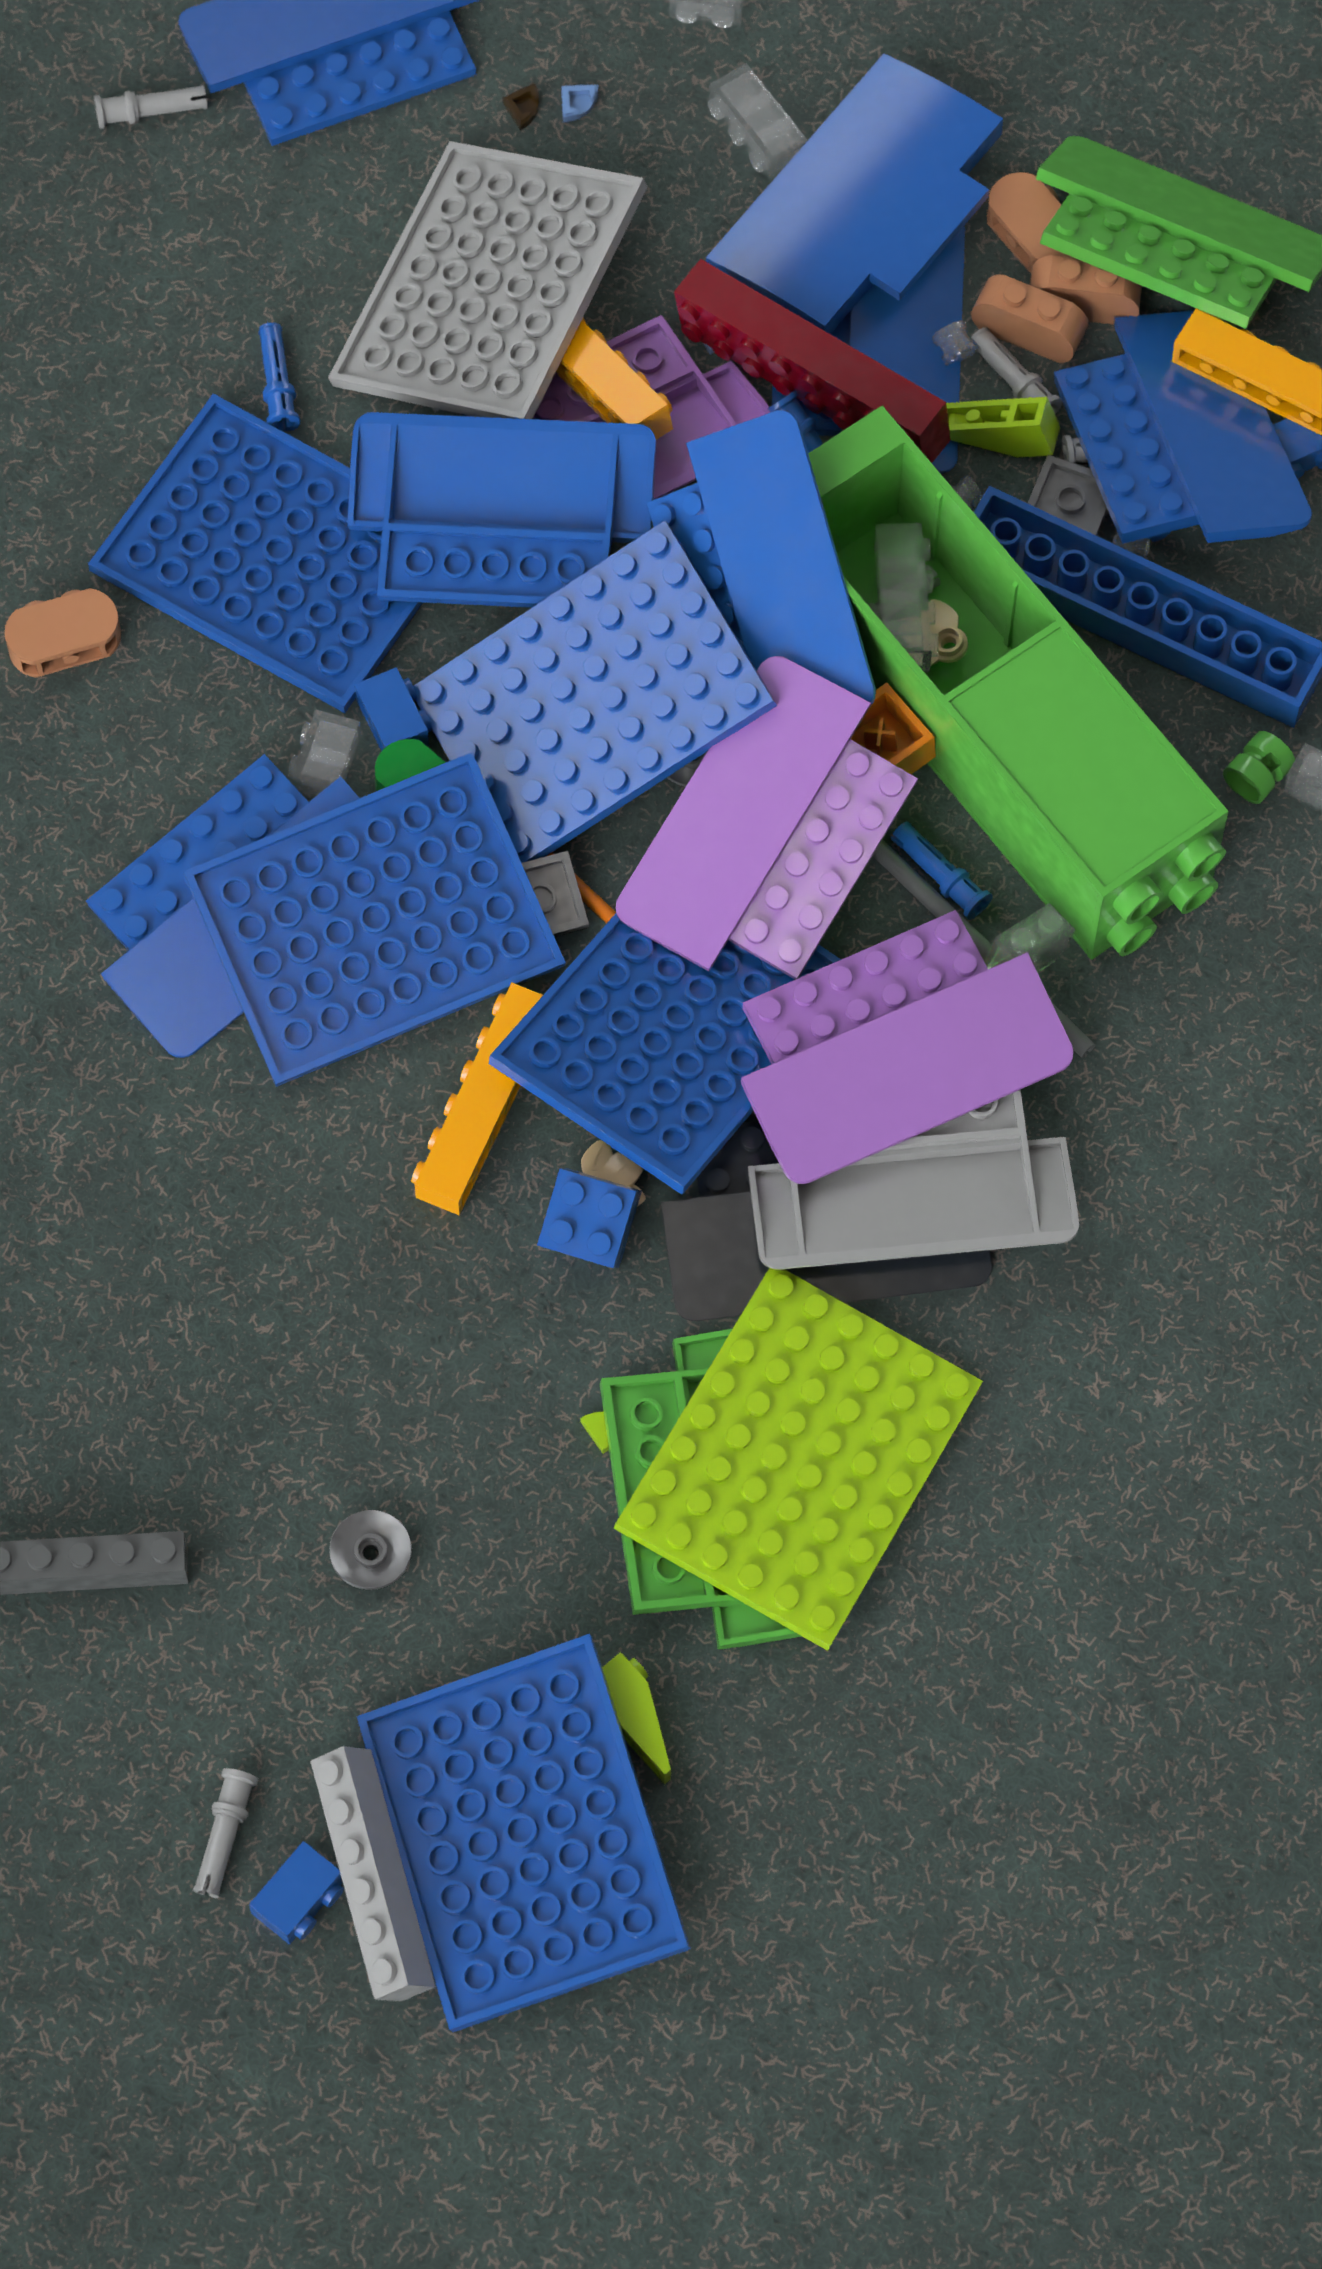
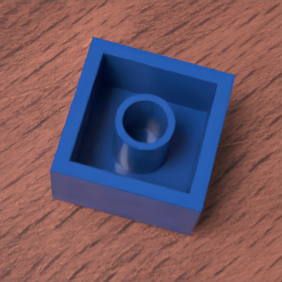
[537,1168,642,1269]

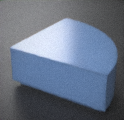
[562,85,598,122]

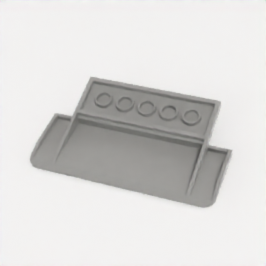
[748,1089,1079,1270]

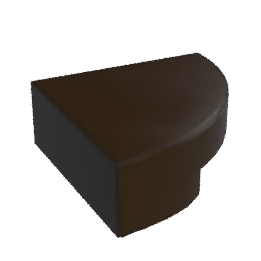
[502,83,539,130]

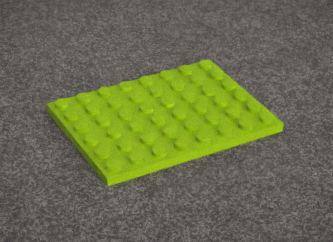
[614,1268,983,1651]

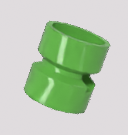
[1223,731,1296,804]

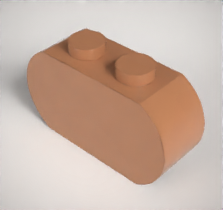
[987,172,1071,273]
[1030,255,1142,325]
[971,275,1089,363]
[5,588,121,678]

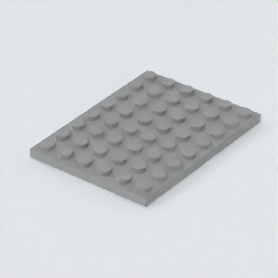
[328,141,647,419]

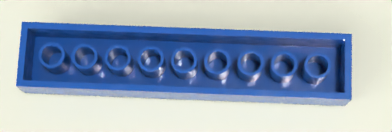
[974,486,1322,728]

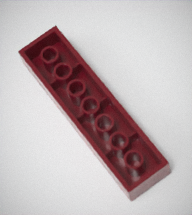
[674,259,951,463]

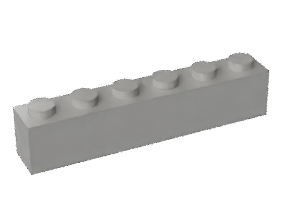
[310,1746,436,2001]

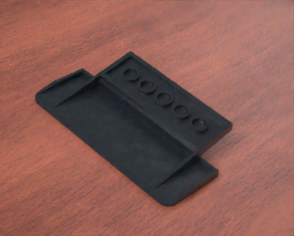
[661,1121,992,1321]

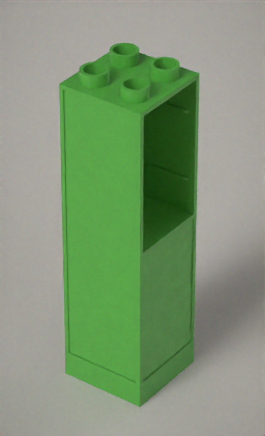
[808,406,1229,960]

